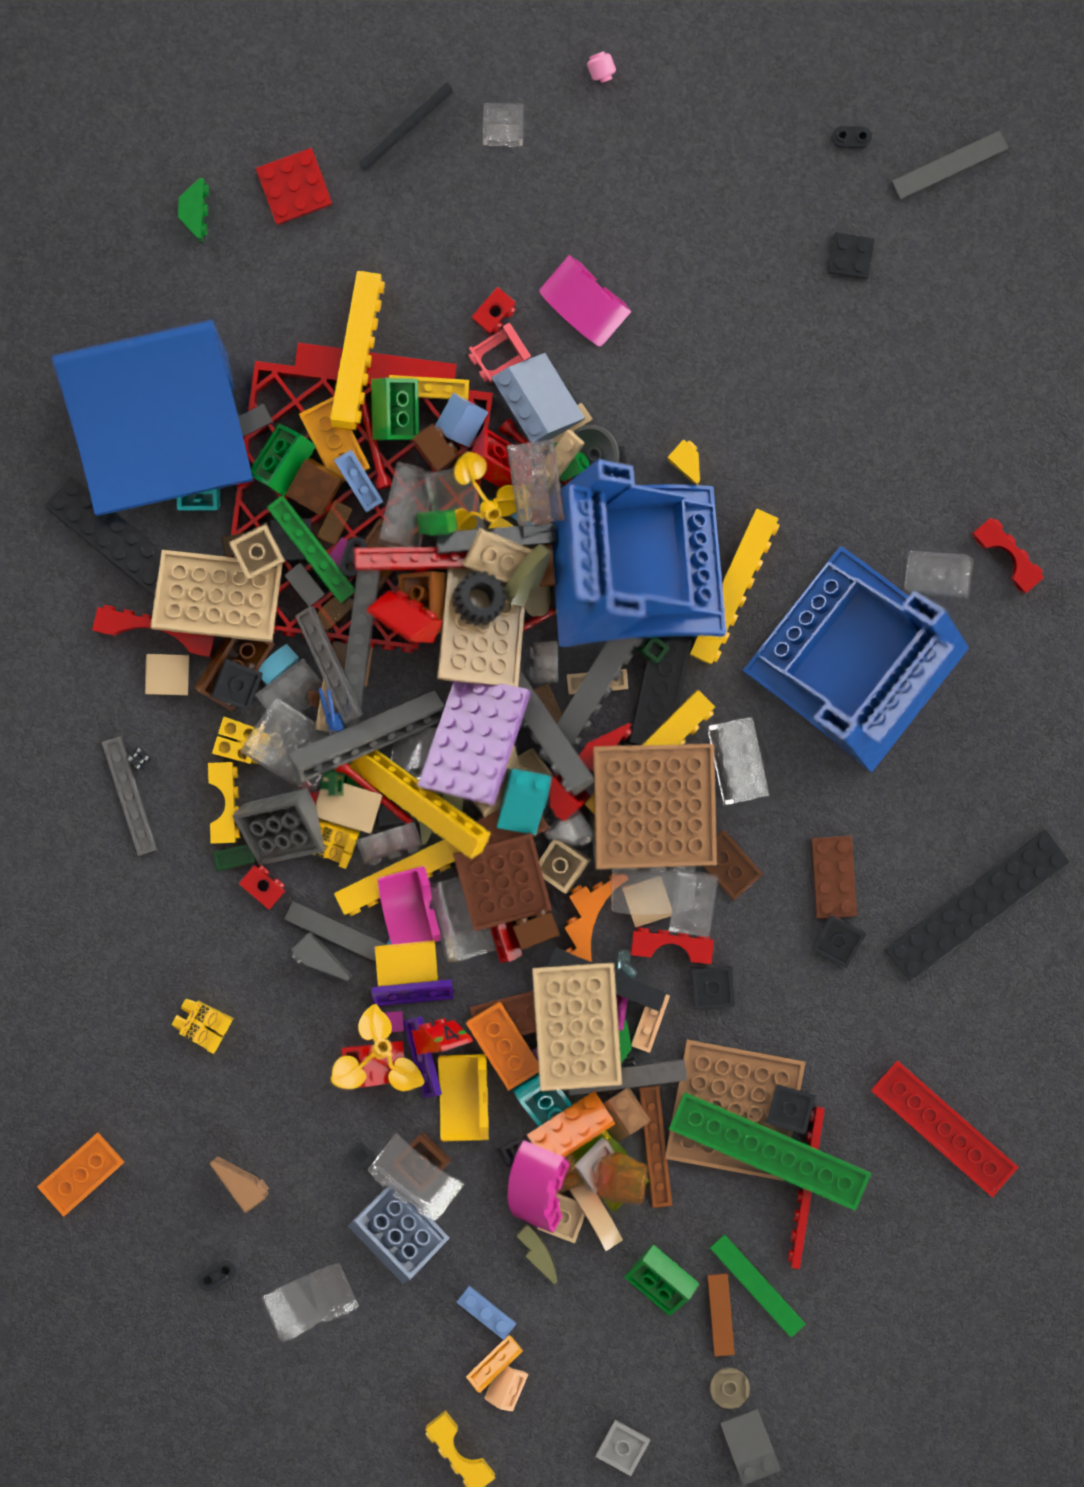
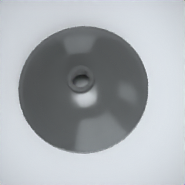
[573,425,619,466]

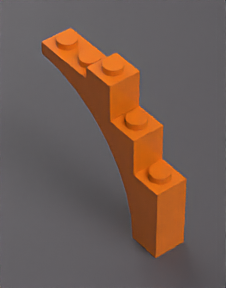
[565,871,629,962]

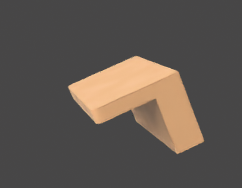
[485,1366,528,1412]

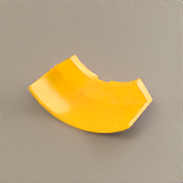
[438,1054,489,1141]

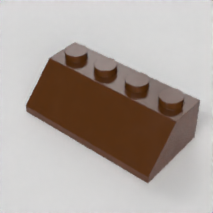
[194,637,274,712]

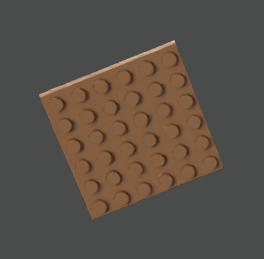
[593,744,717,869]
[665,1039,805,1181]

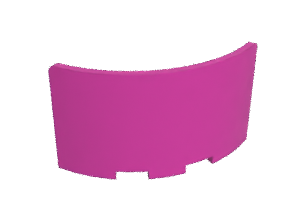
[539,255,631,347]
[378,866,441,945]
[508,1141,569,1233]

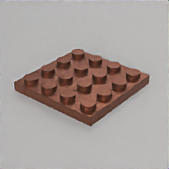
[453,832,552,931]

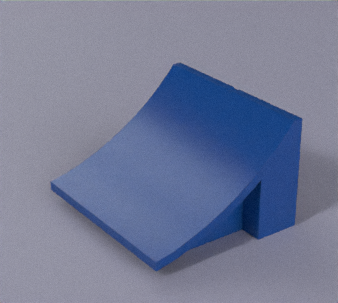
[52,320,253,516]
[549,460,727,647]
[743,546,969,773]

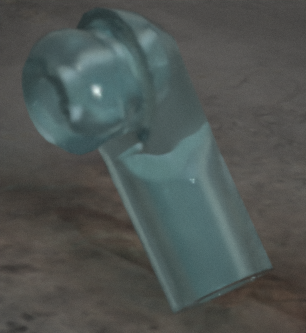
[617,949,638,978]

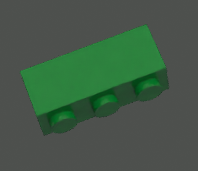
[371,378,419,440]
[251,423,316,496]
[624,1245,699,1316]

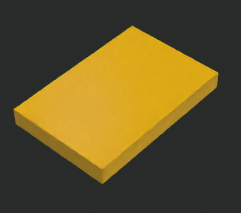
[374,940,438,986]

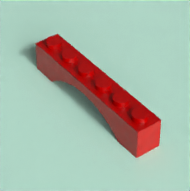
[92,605,217,658]

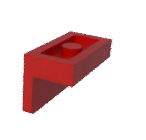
[490,921,522,963]

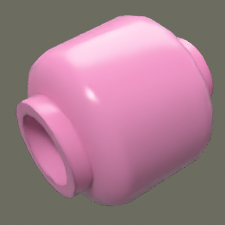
[587,51,616,83]

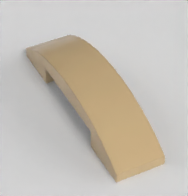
[564,1173,623,1251]

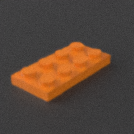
[466,1001,539,1091]
[527,1091,615,1157]
[37,1132,125,1217]

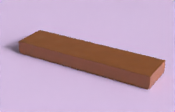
[707,1273,735,1356]

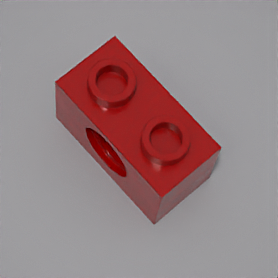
[472,287,516,336]
[239,865,286,910]

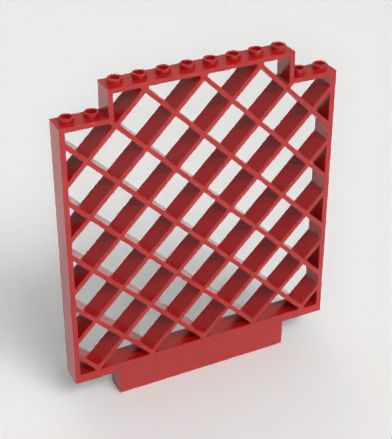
[228,343,493,653]

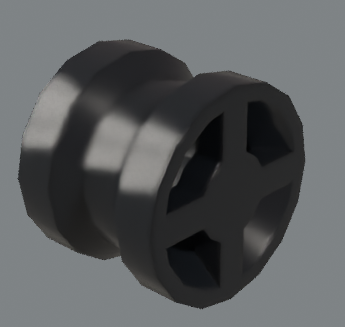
[127,746,152,771]

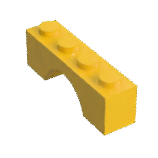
[208,762,240,843]
[426,1410,495,1487]

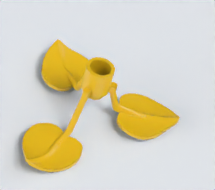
[453,452,529,532]
[331,1004,424,1091]

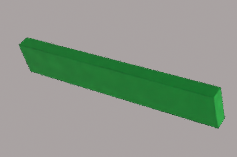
[266,495,355,604]
[710,1234,806,1338]

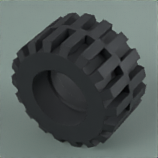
[452,571,507,626]

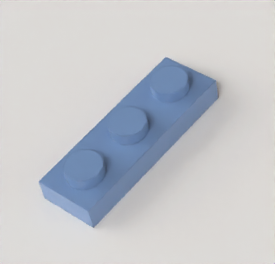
[334,450,383,512]
[457,1285,516,1340]

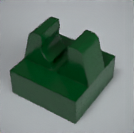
[320,775,344,796]

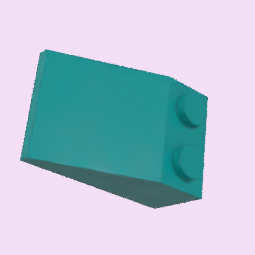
[496,768,551,835]
[512,1072,573,1127]

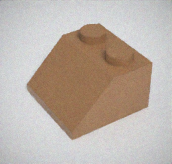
[603,1088,651,1142]

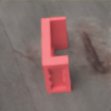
[468,322,531,384]

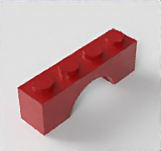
[971,517,1044,594]
[631,927,714,964]

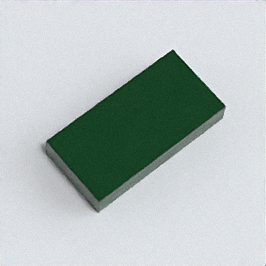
[212,844,256,871]

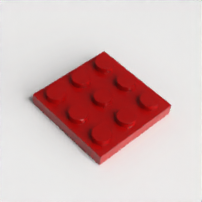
[256,148,333,225]

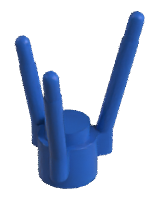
[319,688,345,731]

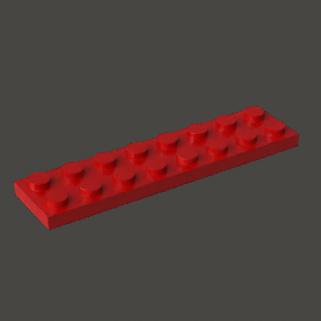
[871,1060,1019,1197]

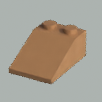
[210,1156,269,1213]

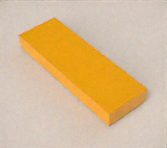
[466,1335,523,1393]

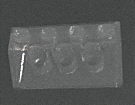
[379,462,437,548]

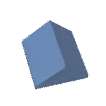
[435,392,488,447]

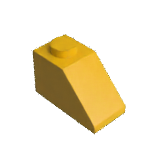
[667,439,700,485]

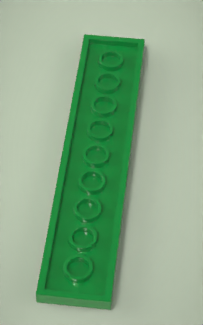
[669,1092,871,1211]

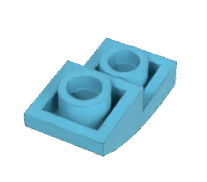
[258,644,299,686]

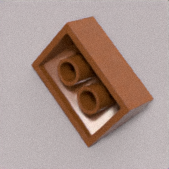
[399,572,446,634]

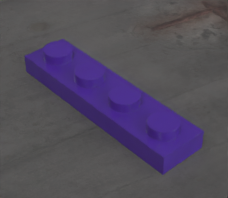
[372,980,454,1006]
[403,1016,442,1098]

